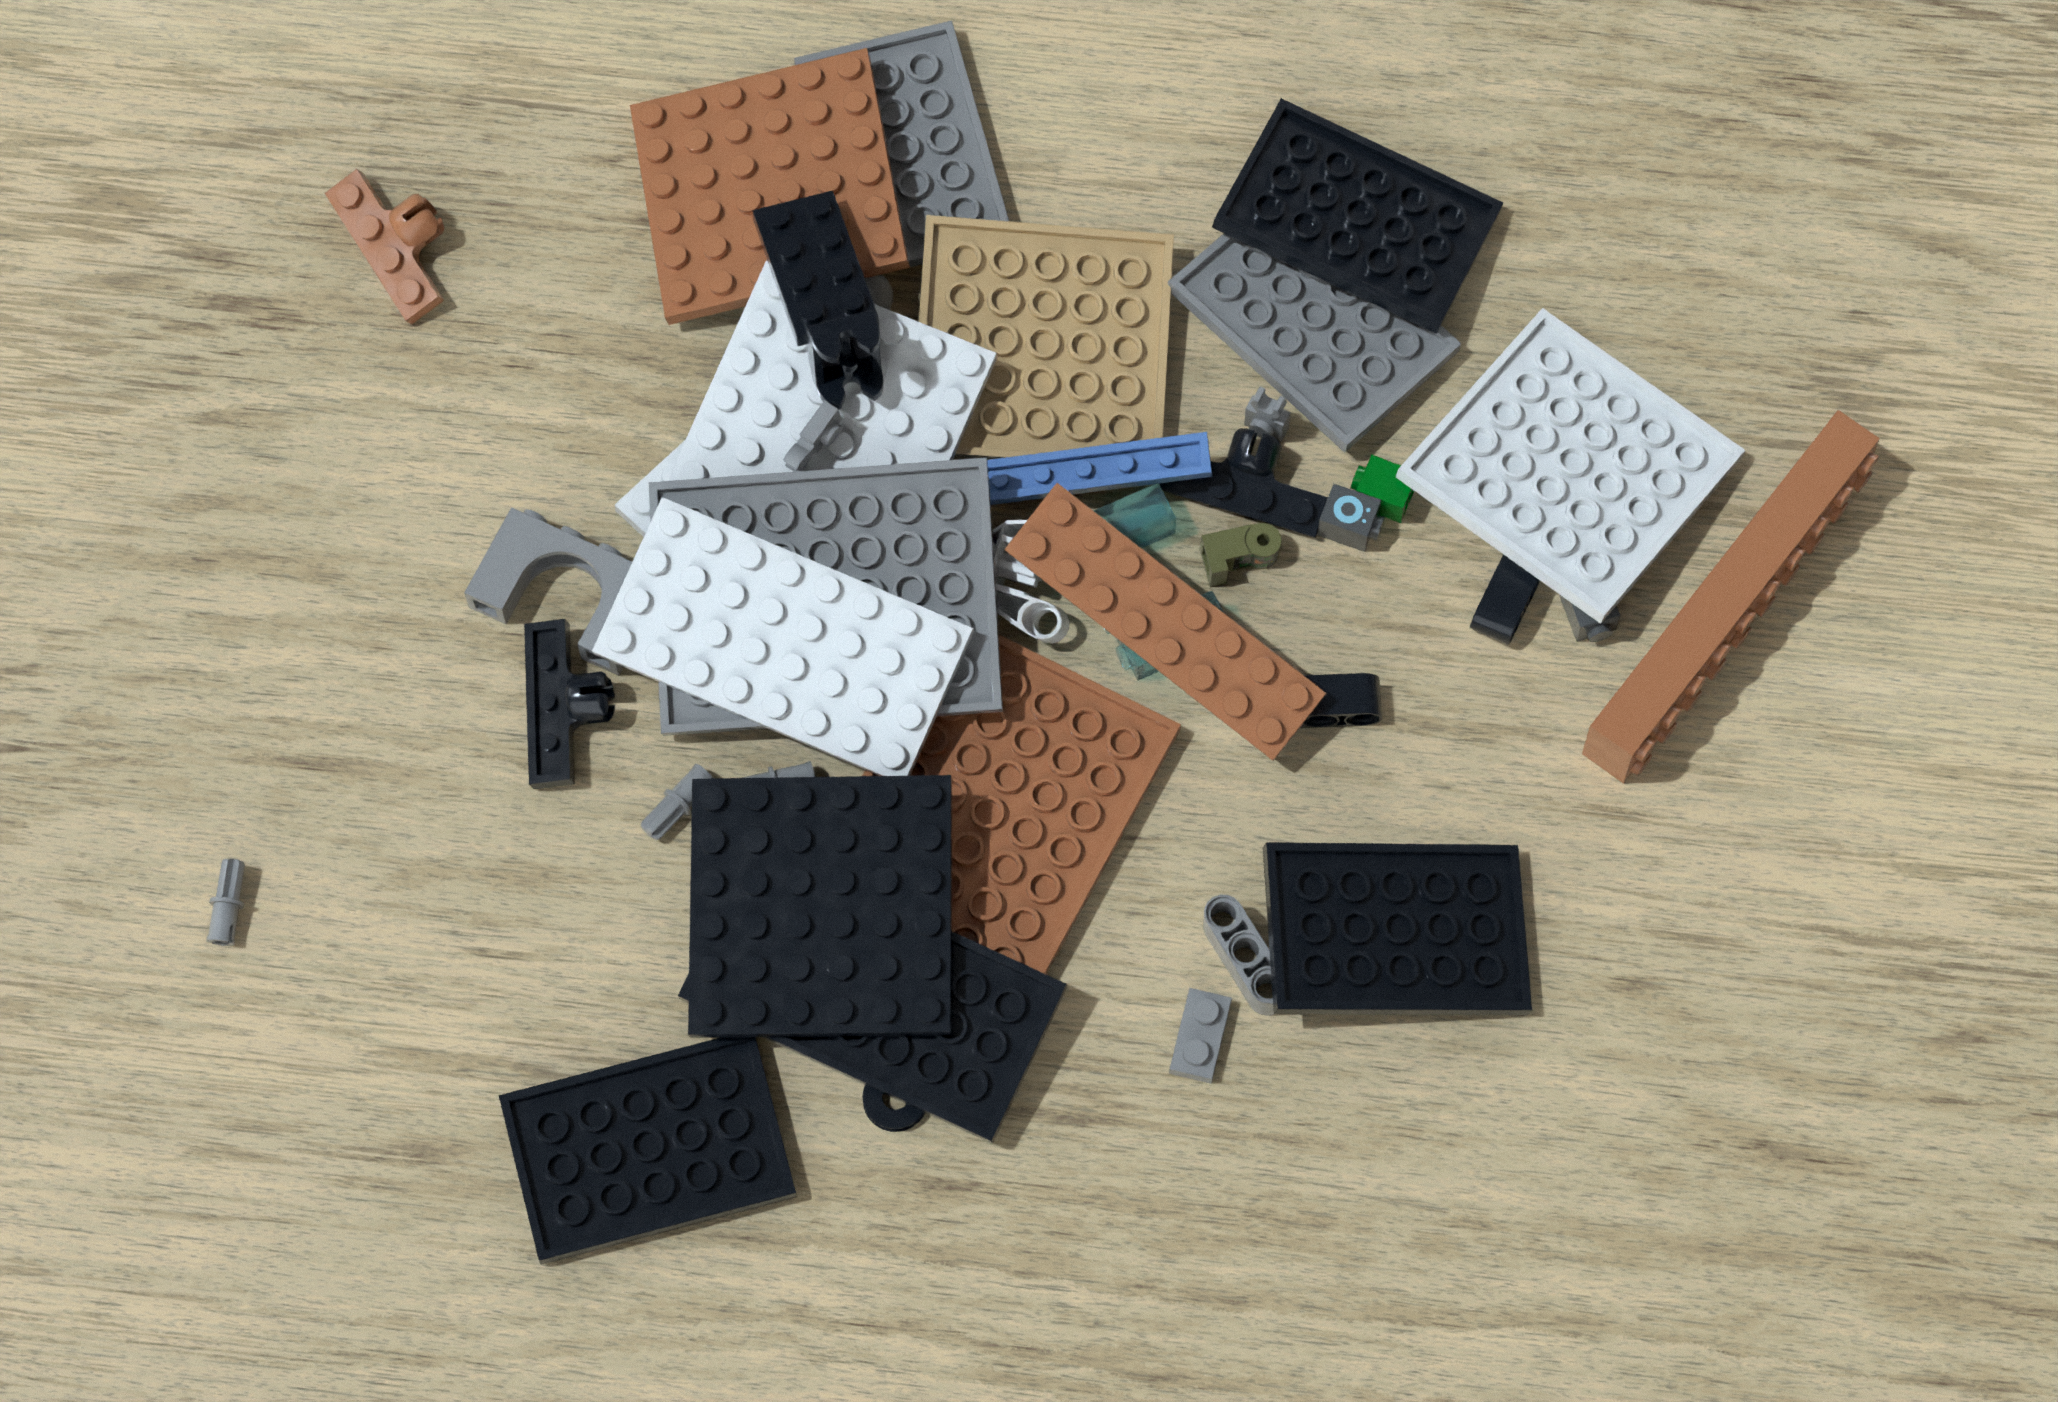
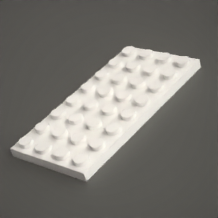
[592,497,974,776]

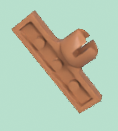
[325,169,445,324]

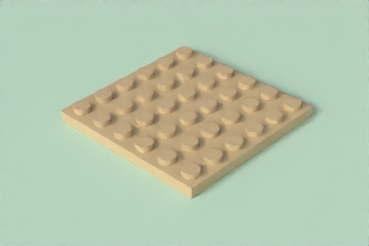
[919,215,1174,460]

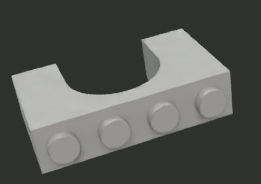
[464,507,632,676]

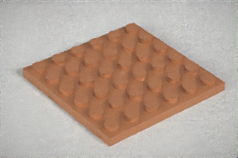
[630,48,910,325]

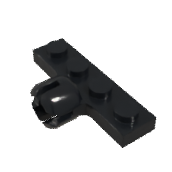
[1155,428,1328,538]
[524,619,615,789]

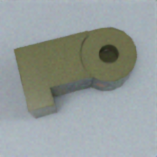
[1199,523,1282,587]

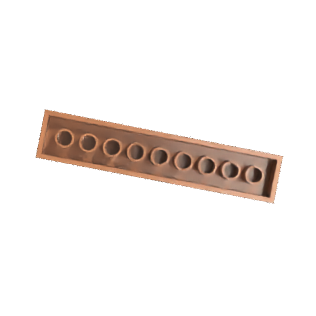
[1582,410,1880,783]

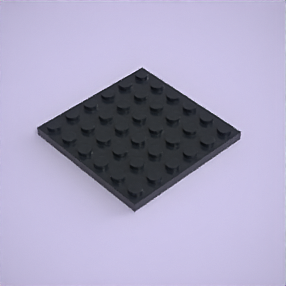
[688,775,952,1038]

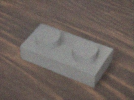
[1169,988,1232,1084]

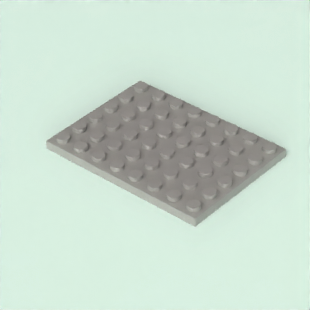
[649,457,1003,736]

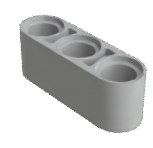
[1203,894,1274,1016]

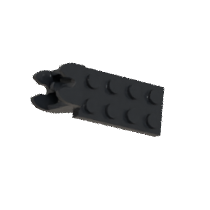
[752,190,884,410]

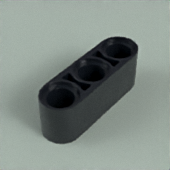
[1470,554,1540,645]
[1300,673,1382,728]

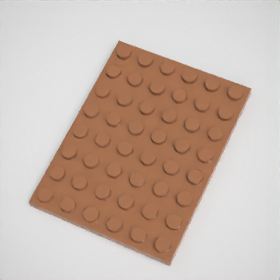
[862,634,1181,975]

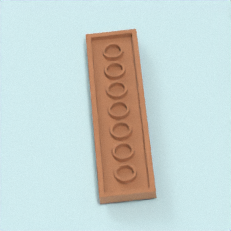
[1004,483,1326,761]

